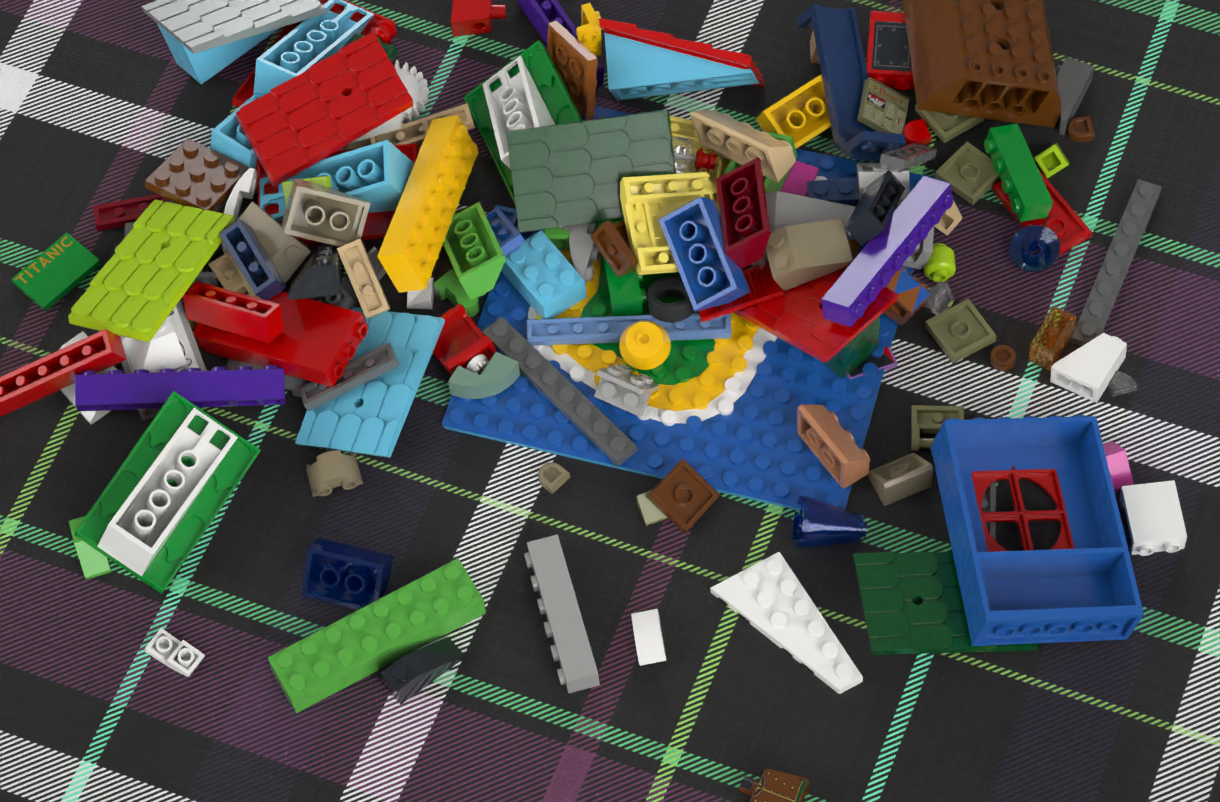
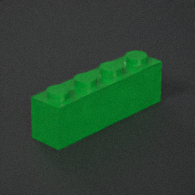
[984,123,1053,222]
[597,218,647,316]

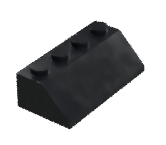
[288,242,344,300]

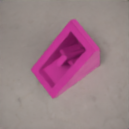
[1103,441,1134,493]

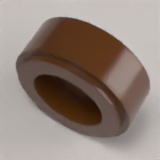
[990,345,1016,371]

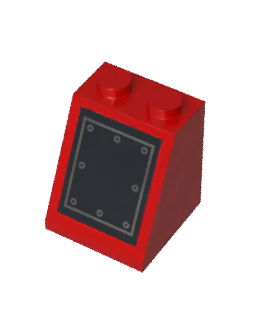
[867,11,914,90]

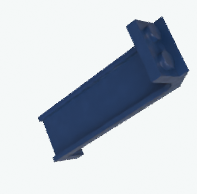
[797,4,905,161]

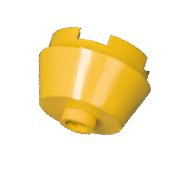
[619,320,671,370]

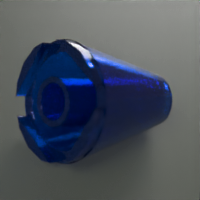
[792,495,868,549]

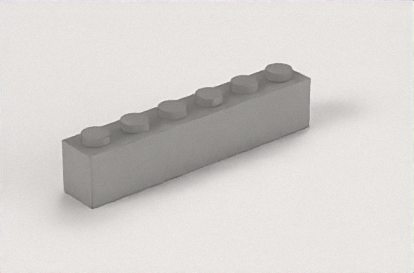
[524,534,600,694]

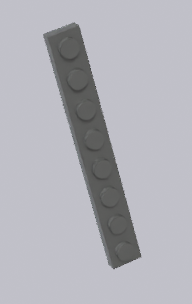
[1071,179,1162,346]
[482,316,637,467]

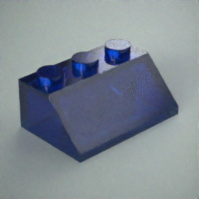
[301,538,393,610]

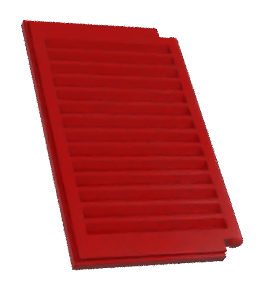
[699,261,784,322]

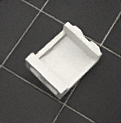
[1119,480,1187,556]

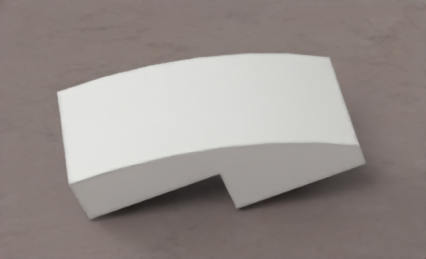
[631,609,666,666]
[145,628,205,677]

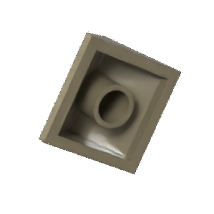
[867,453,933,506]

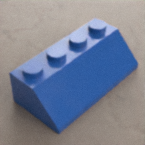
[658,197,750,311]

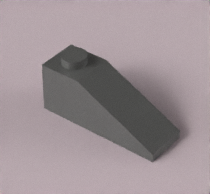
[1056,57,1094,135]

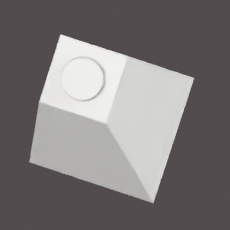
[122,316,188,373]

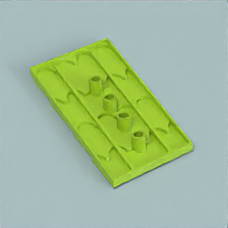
[68,199,235,342]

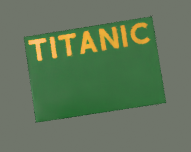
[11,232,101,312]

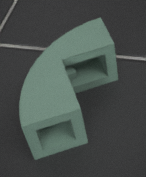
[448,352,520,399]

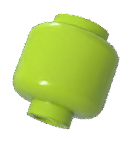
[923,243,956,283]

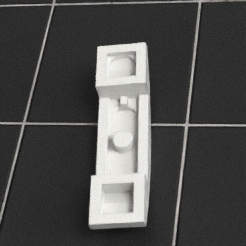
[222,168,258,254]

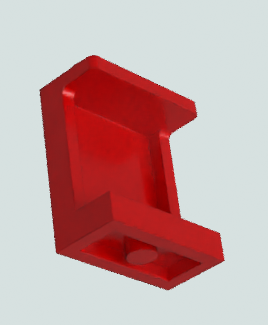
[432,304,496,377]

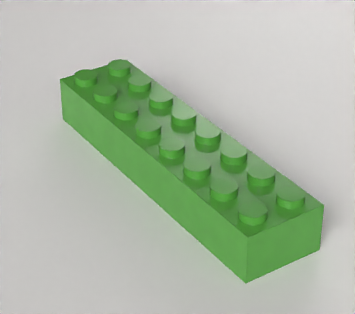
[268,558,486,714]

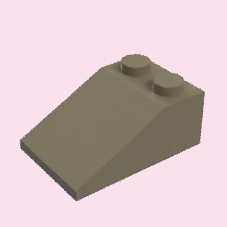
[281,178,371,247]
[222,201,312,283]
[766,219,854,291]

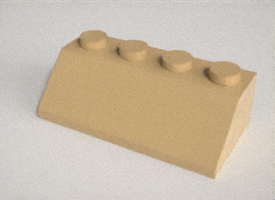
[690,110,796,182]

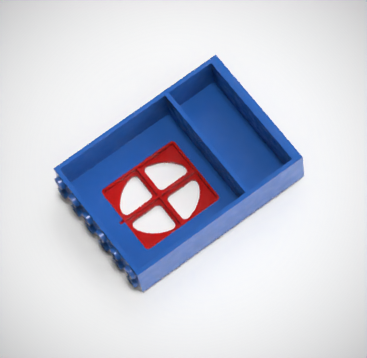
[931,415,1144,646]

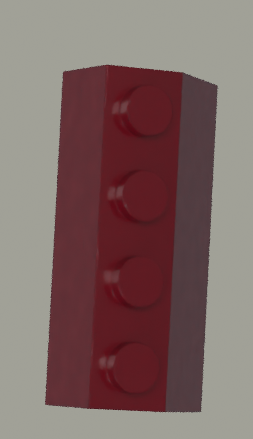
[716,157,771,269]

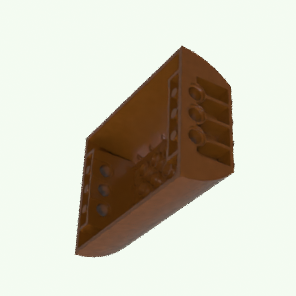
[902,0,1061,128]

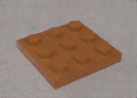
[547,21,598,120]

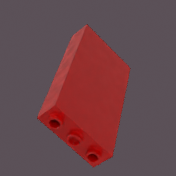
[198,292,369,387]

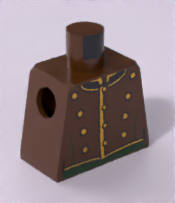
[739,769,809,802]

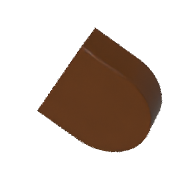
[1067,116,1095,142]

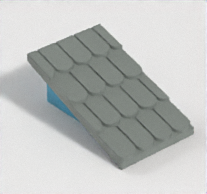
[141,0,328,84]

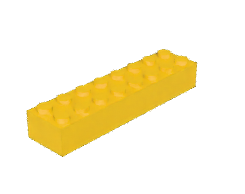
[377,115,478,293]

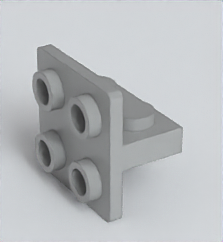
[594,364,660,417]

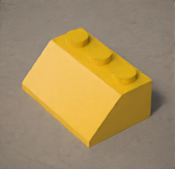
[756,75,831,149]

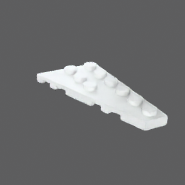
[710,552,863,694]

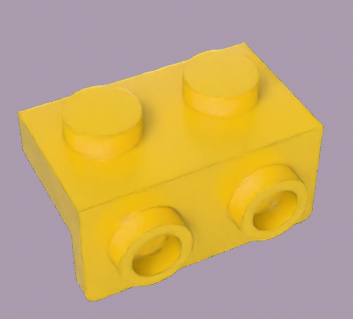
[576,3,602,56]

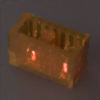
[1028,306,1077,371]

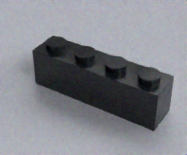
[845,170,906,246]

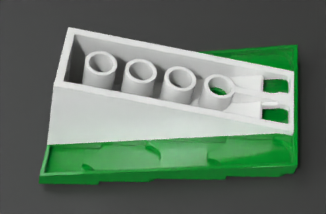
[463,40,583,203]
[74,391,261,594]

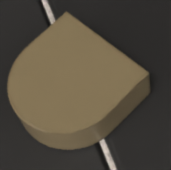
[538,462,570,494]

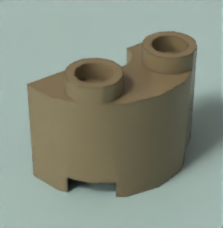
[306,450,363,497]

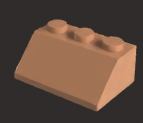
[797,405,870,489]

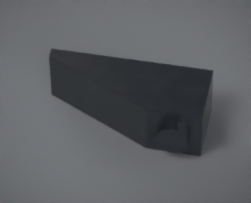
[381,637,465,705]

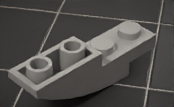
[569,222,600,286]

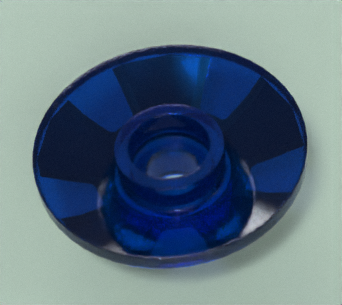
[1009,225,1060,272]

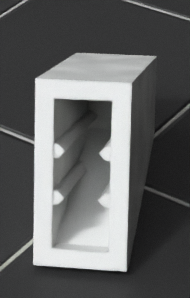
[1050,333,1127,403]

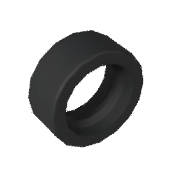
[647,277,694,323]

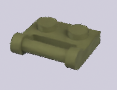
[911,405,964,451]

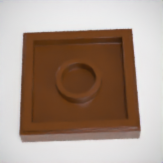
[647,458,720,533]

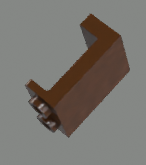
[590,220,638,278]

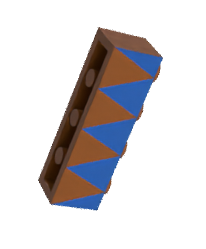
[847,233,930,323]

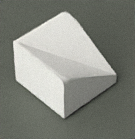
[407,278,434,309]

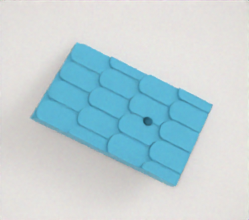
[295,307,445,458]

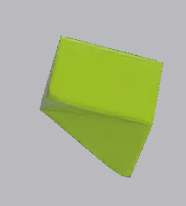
[1034,143,1070,178]

